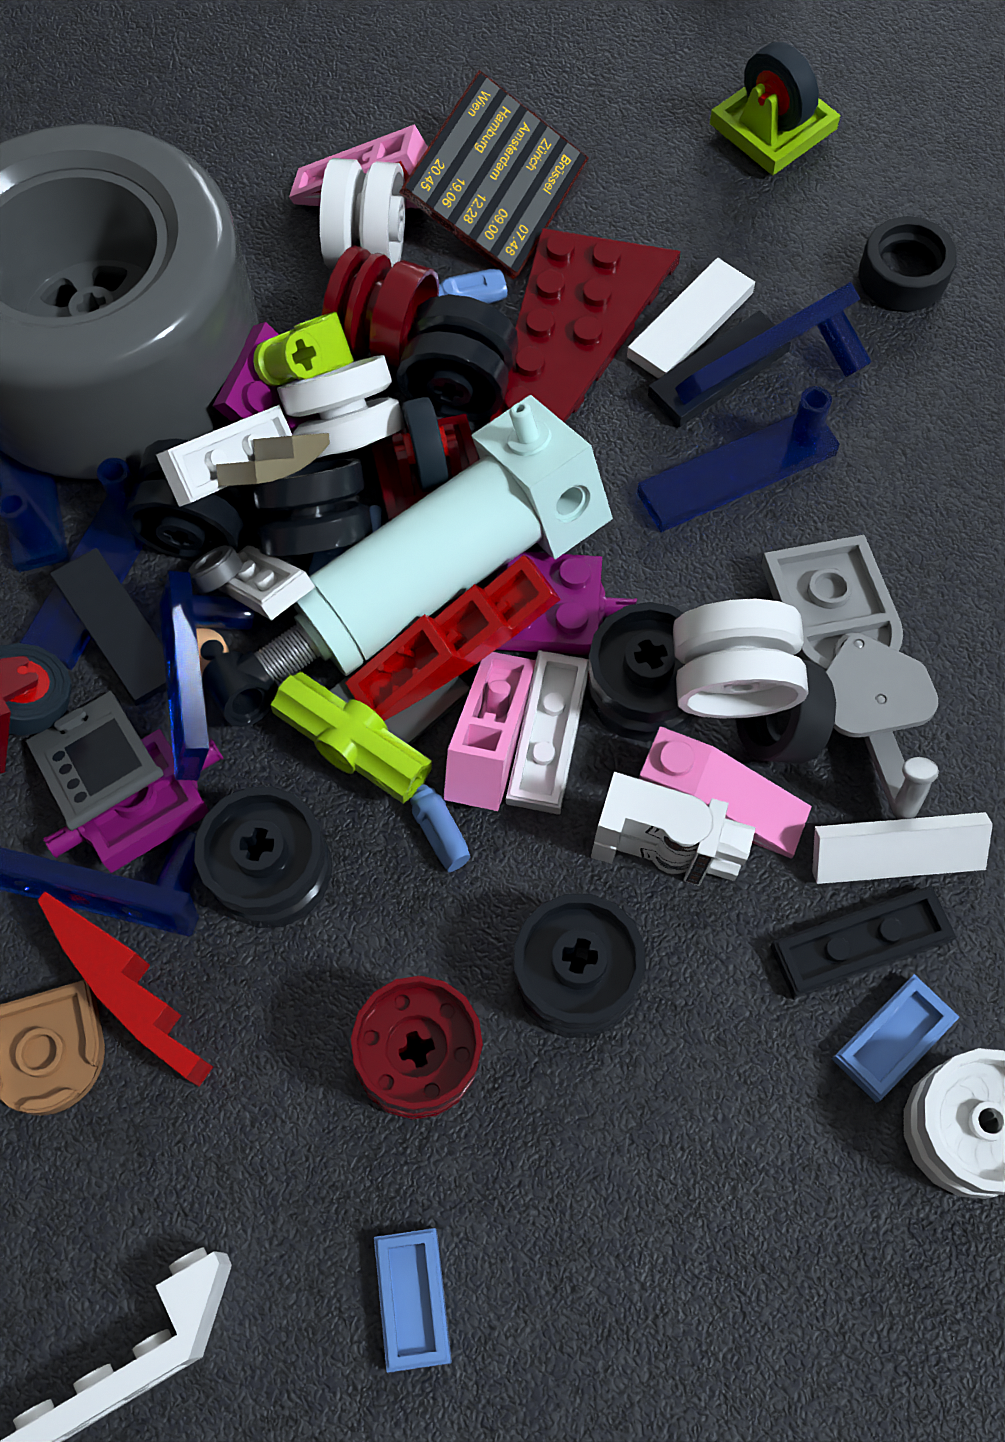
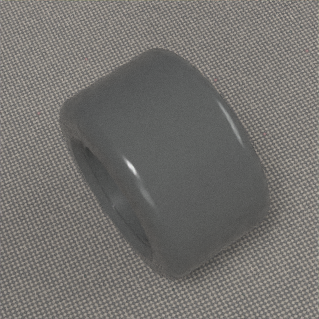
[0,124,259,480]

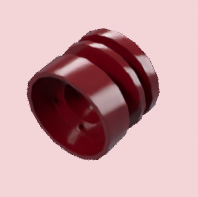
[321,246,439,369]
[351,976,483,1120]

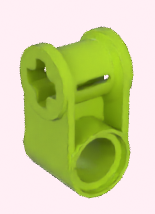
[253,312,354,387]

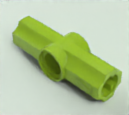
[271,671,432,804]

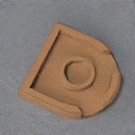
[0,980,105,1116]

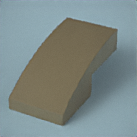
[216,433,330,486]

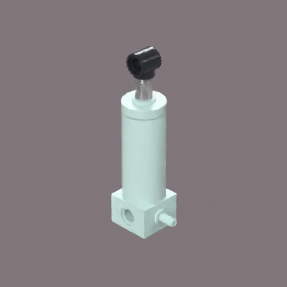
[201,395,613,727]

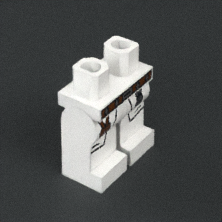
[591,772,756,886]

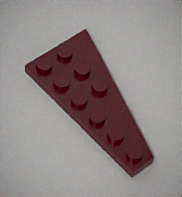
[490,228,681,423]

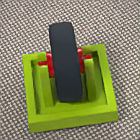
[709,42,841,176]

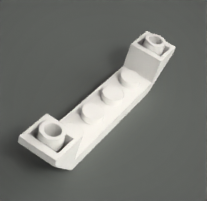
[0,1247,232,1442]

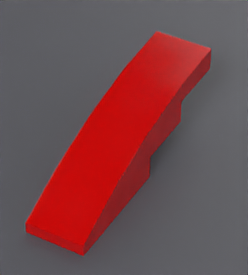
[345,555,561,721]
[37,891,213,1087]

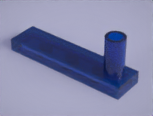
[675,282,872,405]
[637,386,840,532]
[0,450,69,573]
[21,458,144,671]
[159,571,254,781]
[0,831,199,937]

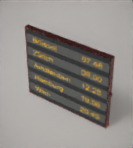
[399,70,589,280]

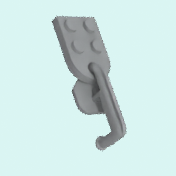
[761,535,939,820]

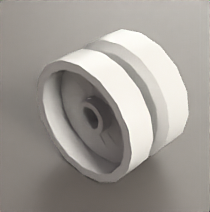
[320,158,406,269]
[277,355,406,458]
[673,599,808,718]
[904,1048,1005,1199]

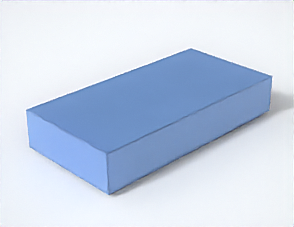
[832,974,959,1103]
[374,1228,452,1373]

